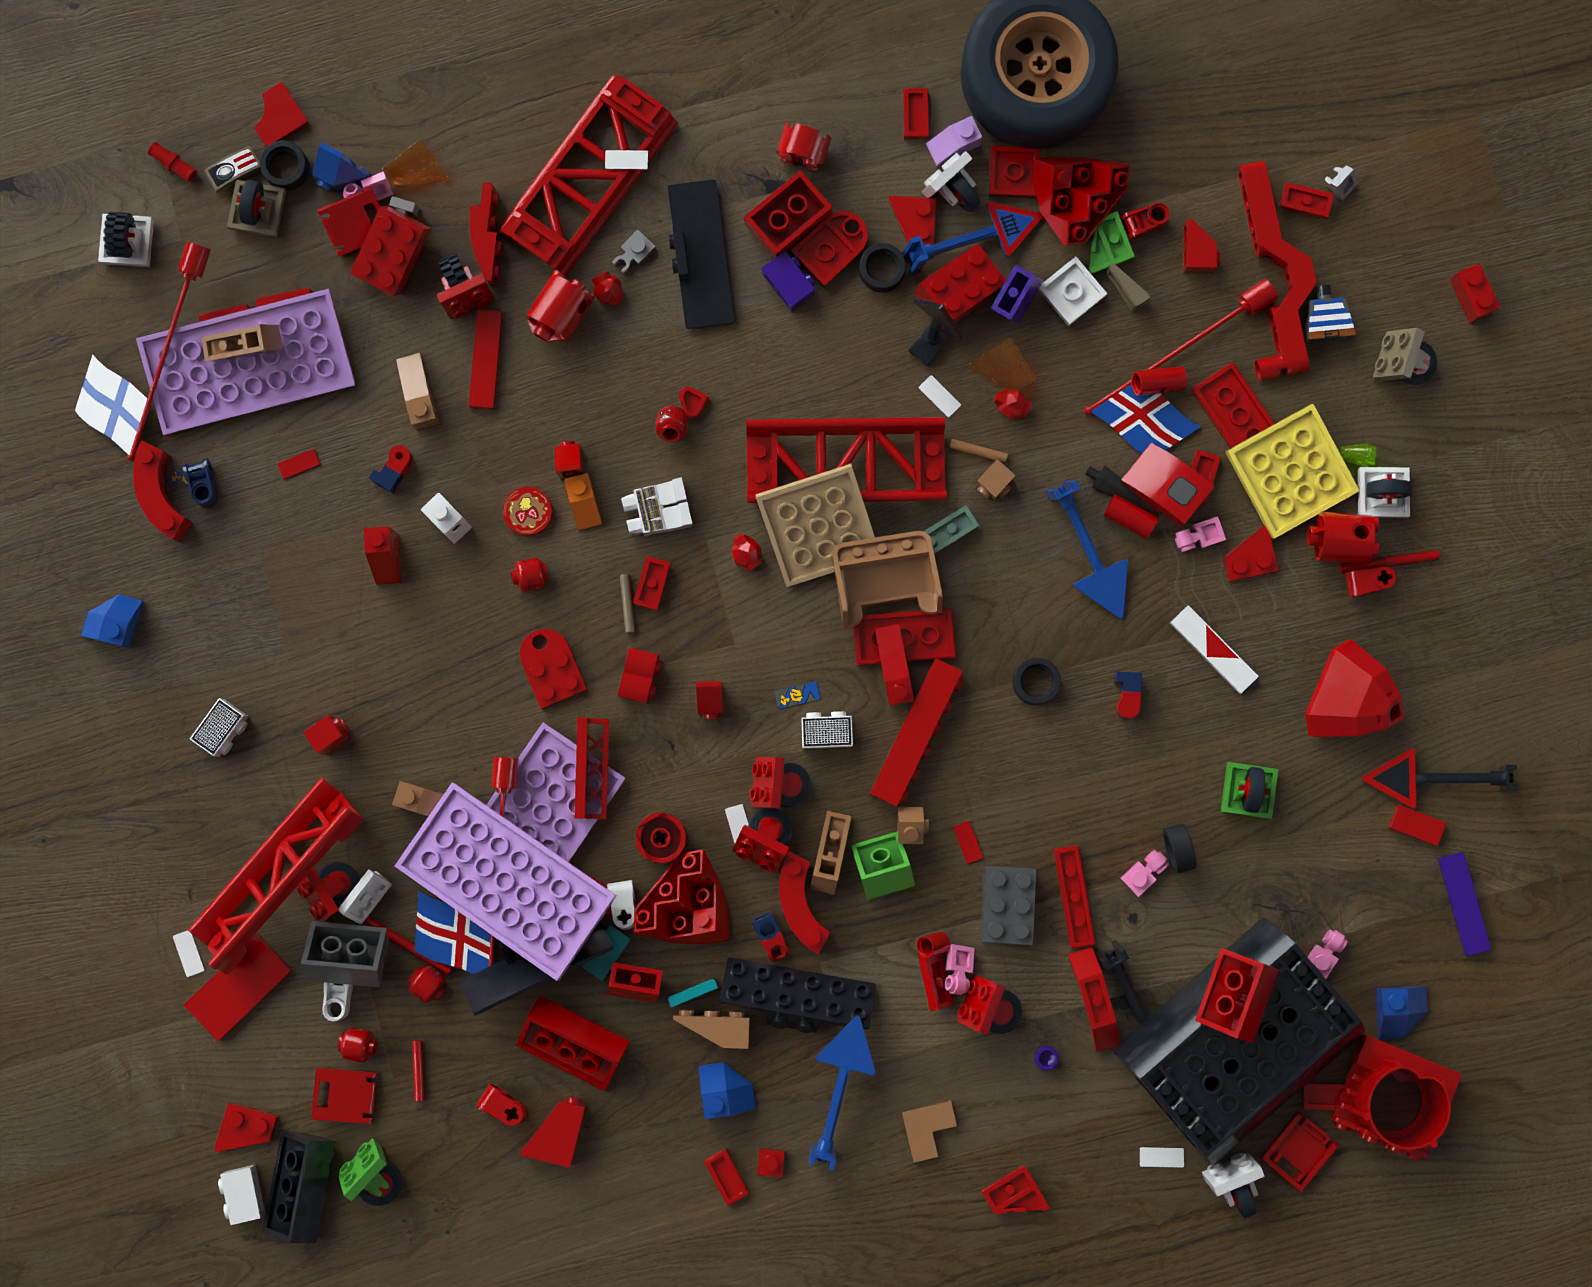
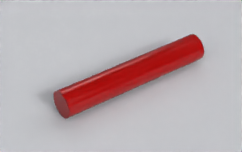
[412,1040,425,1101]

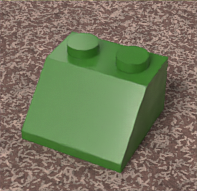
[851,832,915,900]

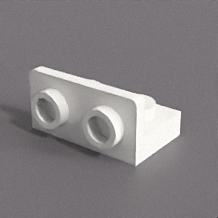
[338,869,392,924]

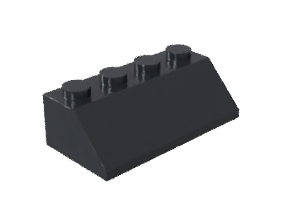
[263,1130,335,1243]

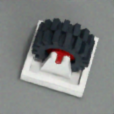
[98,212,154,267]

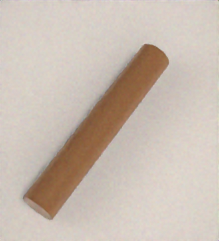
[950,439,1008,463]

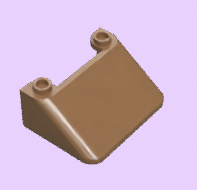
[832,531,943,628]

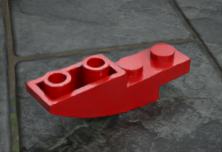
[470,182,503,286]

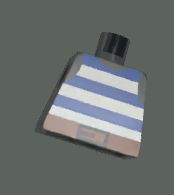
[1304,285,1356,344]

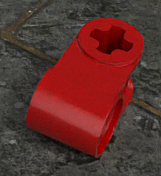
[1120,202,1170,241]
[1344,566,1396,598]
[476,1083,527,1126]

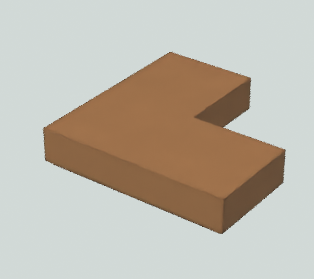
[902,1100,957,1162]

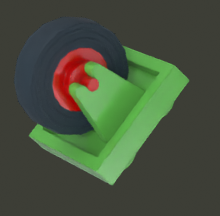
[1220,762,1278,819]
[338,1138,402,1206]

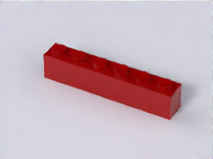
[870,658,964,807]

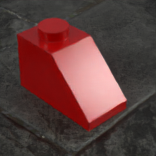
[1183,219,1221,273]
[555,441,585,480]
[696,681,724,720]

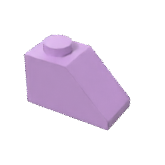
[926,116,982,166]

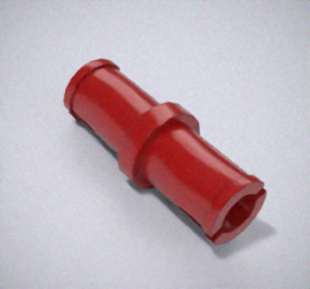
[147,141,197,183]

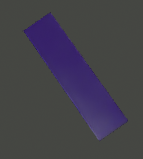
[1437,852,1491,956]

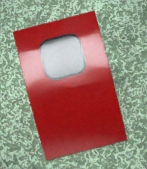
[1120,443,1215,527]

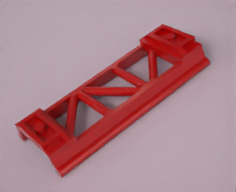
[497,75,678,276]
[746,417,947,503]
[188,777,364,975]

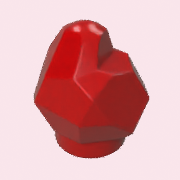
[591,270,623,306]
[994,390,1031,421]
[732,534,763,572]

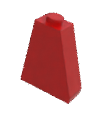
[364,526,401,585]
[521,1096,587,1168]

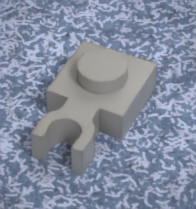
[612,229,656,275]

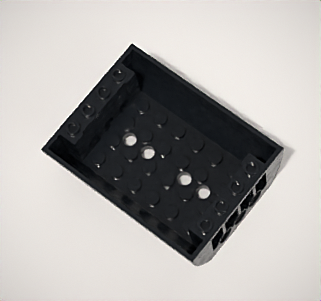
[1112,918,1365,1167]

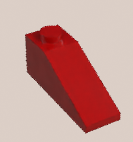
[875,623,914,706]

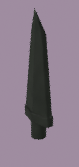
[1085,466,1160,516]

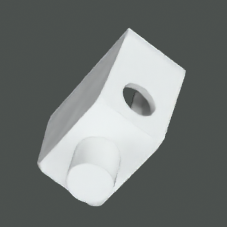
[421,493,472,544]

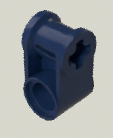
[183,458,219,508]

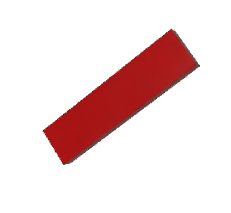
[469,309,503,409]
[1053,845,1096,949]

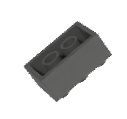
[980,866,1036,945]
[301,921,389,987]

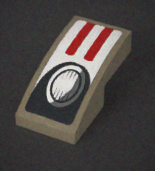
[204,146,261,193]

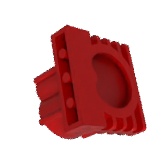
[1330,1034,1462,1161]

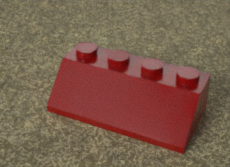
[515,996,630,1091]

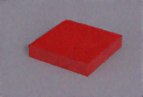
[989,146,1040,198]

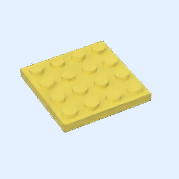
[1225,404,1360,539]

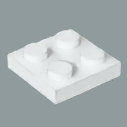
[1038,257,1107,326]

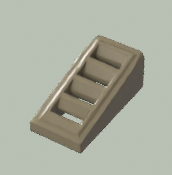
[1106,263,1151,312]

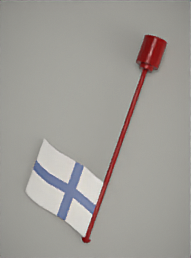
[75,241,211,461]

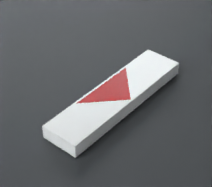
[1170,605,1259,694]

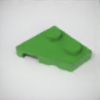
[1089,211,1135,275]

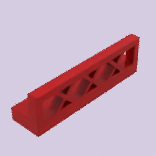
[574,717,610,819]

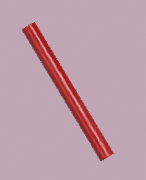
[1339,550,1440,574]
[362,916,453,975]

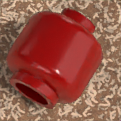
[338,1027,378,1063]

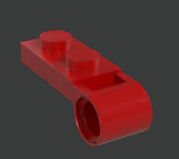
[916,932,954,1011]

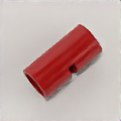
[1131,366,1187,396]
[1103,494,1159,539]

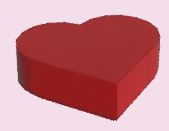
[678,387,709,419]

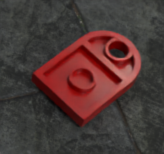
[791,211,868,288]
[520,629,587,709]

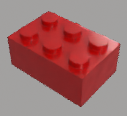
[744,170,832,258]
[350,206,432,296]
[914,243,1006,331]

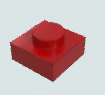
[757,1148,785,1177]

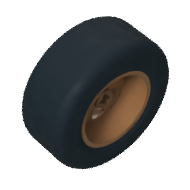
[961,0,1118,149]

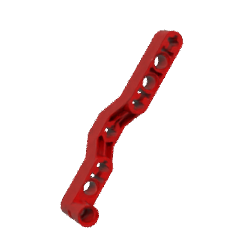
[1238,161,1317,381]

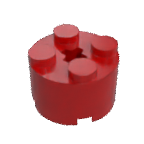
[776,123,832,172]
[635,813,687,863]

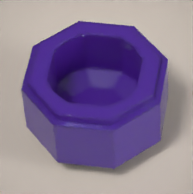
[1034,1046,1059,1070]

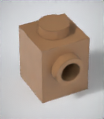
[975,459,1016,501]
[897,807,929,844]

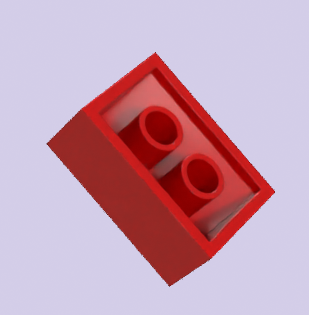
[1195,948,1279,1043]

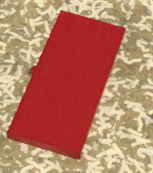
[277,448,321,479]
[953,821,983,864]

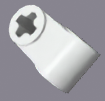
[607,880,636,930]
[322,982,353,1021]

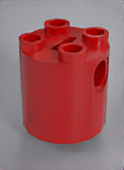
[525,270,595,343]
[1307,512,1379,565]

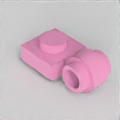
[343,172,394,204]
[1175,516,1226,552]
[1120,849,1169,897]
[1308,929,1348,979]
[945,944,975,995]

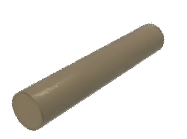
[620,574,635,633]

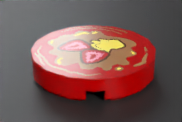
[502,486,553,536]

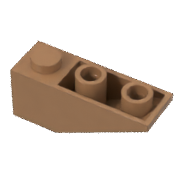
[673,1010,750,1049]

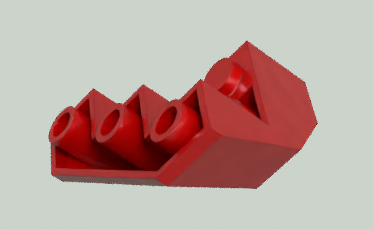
[1033,157,1130,246]
[1305,639,1405,737]
[634,849,729,945]

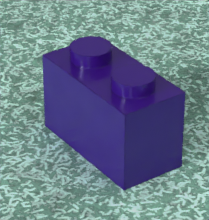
[761,251,816,312]
[991,264,1044,324]

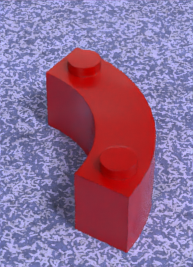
[133,440,192,543]
[779,851,830,954]

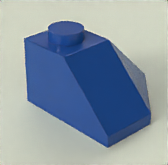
[312,142,372,193]
[81,594,144,649]
[1375,986,1428,1039]
[699,1062,756,1119]

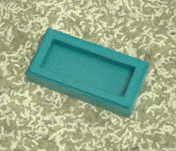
[582,925,631,981]
[668,978,719,1007]

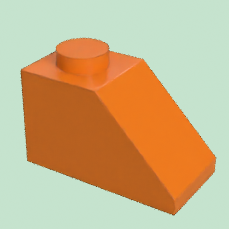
[564,473,603,531]

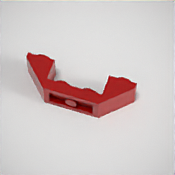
[1068,947,1120,1052]

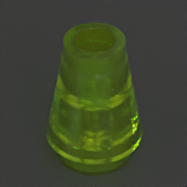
[1340,443,1377,467]

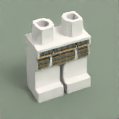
[621,477,693,537]

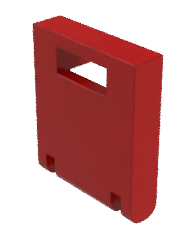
[317,187,380,256]
[311,1067,378,1124]
[1259,1111,1338,1192]

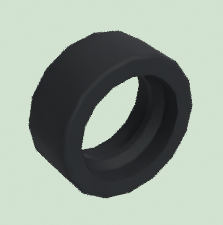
[259,140,310,191]
[859,243,906,293]
[1013,658,1061,705]
[1163,823,1197,874]

